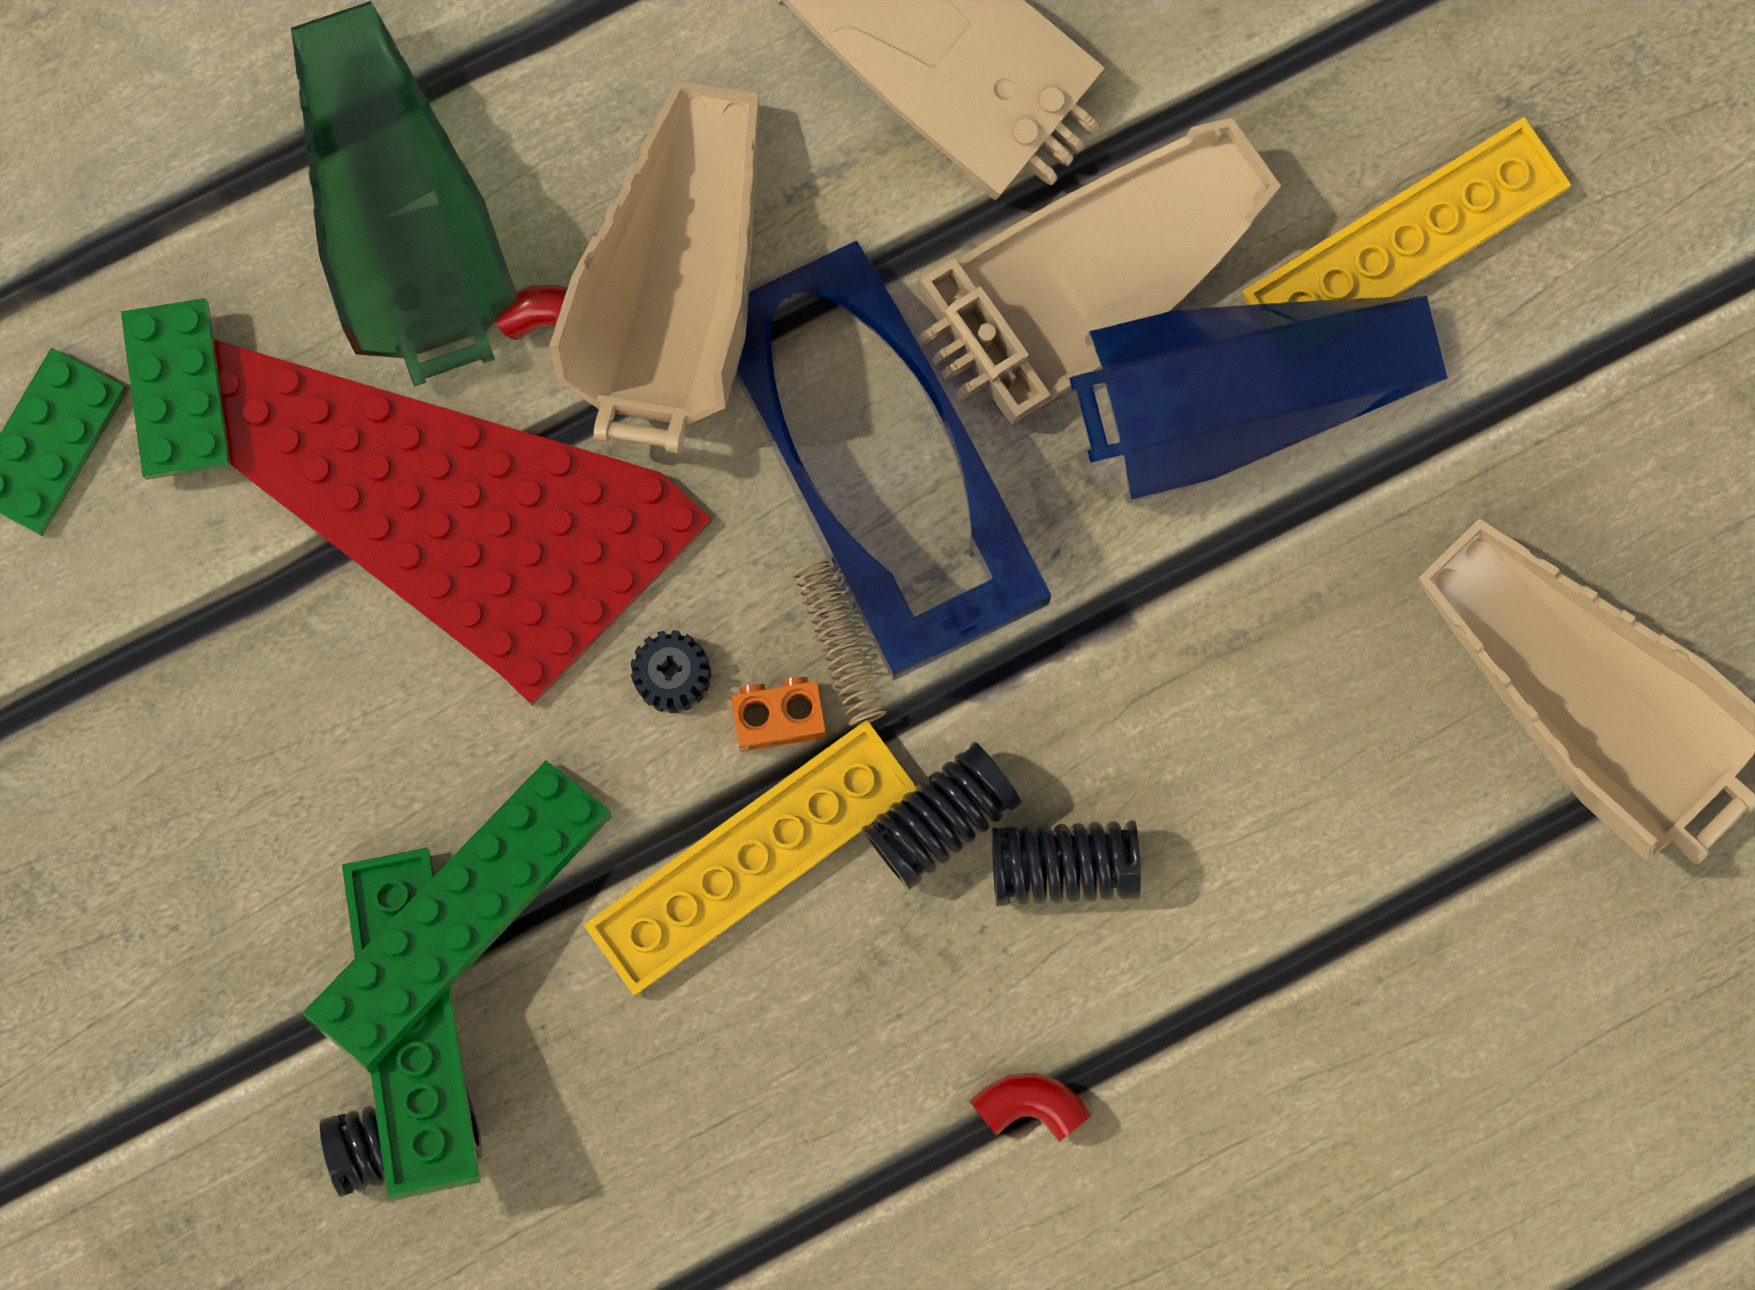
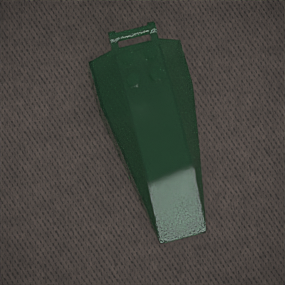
[291,1,519,387]

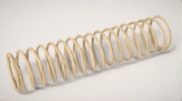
[792,561,886,727]

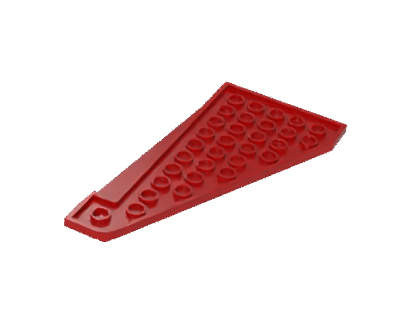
[214,339,712,706]

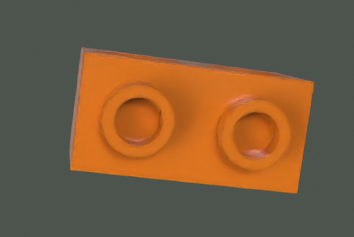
[731,677,826,752]

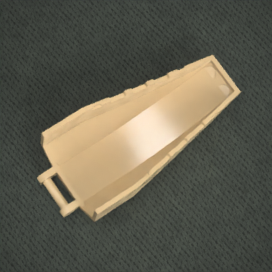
[549,81,759,454]
[1418,518,1755,865]

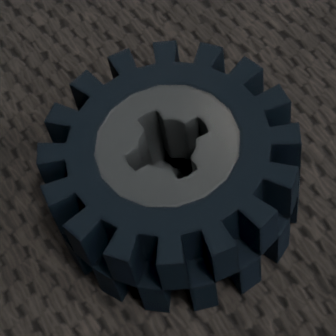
[631,630,711,713]

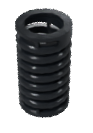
[861,741,1022,890]
[992,820,1141,906]
[320,1087,483,1197]

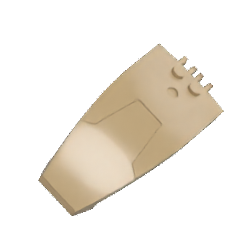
[776,0,1105,201]
[916,117,1281,425]

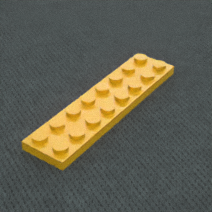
[1240,117,1571,365]
[583,720,916,997]

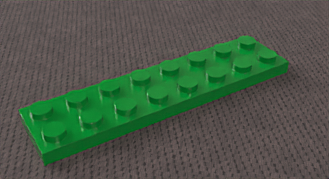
[302,760,612,1073]
[342,847,480,1201]

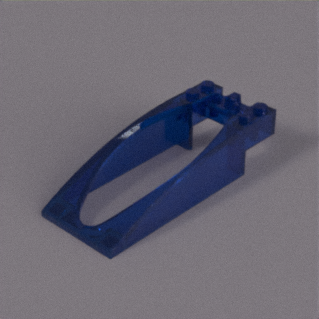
[735,240,1052,681]

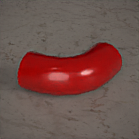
[493,284,568,340]
[969,1072,1093,1142]

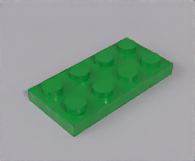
[121,298,231,480]
[0,347,128,536]

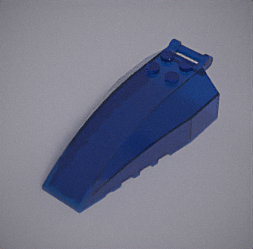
[1069,296,1448,503]

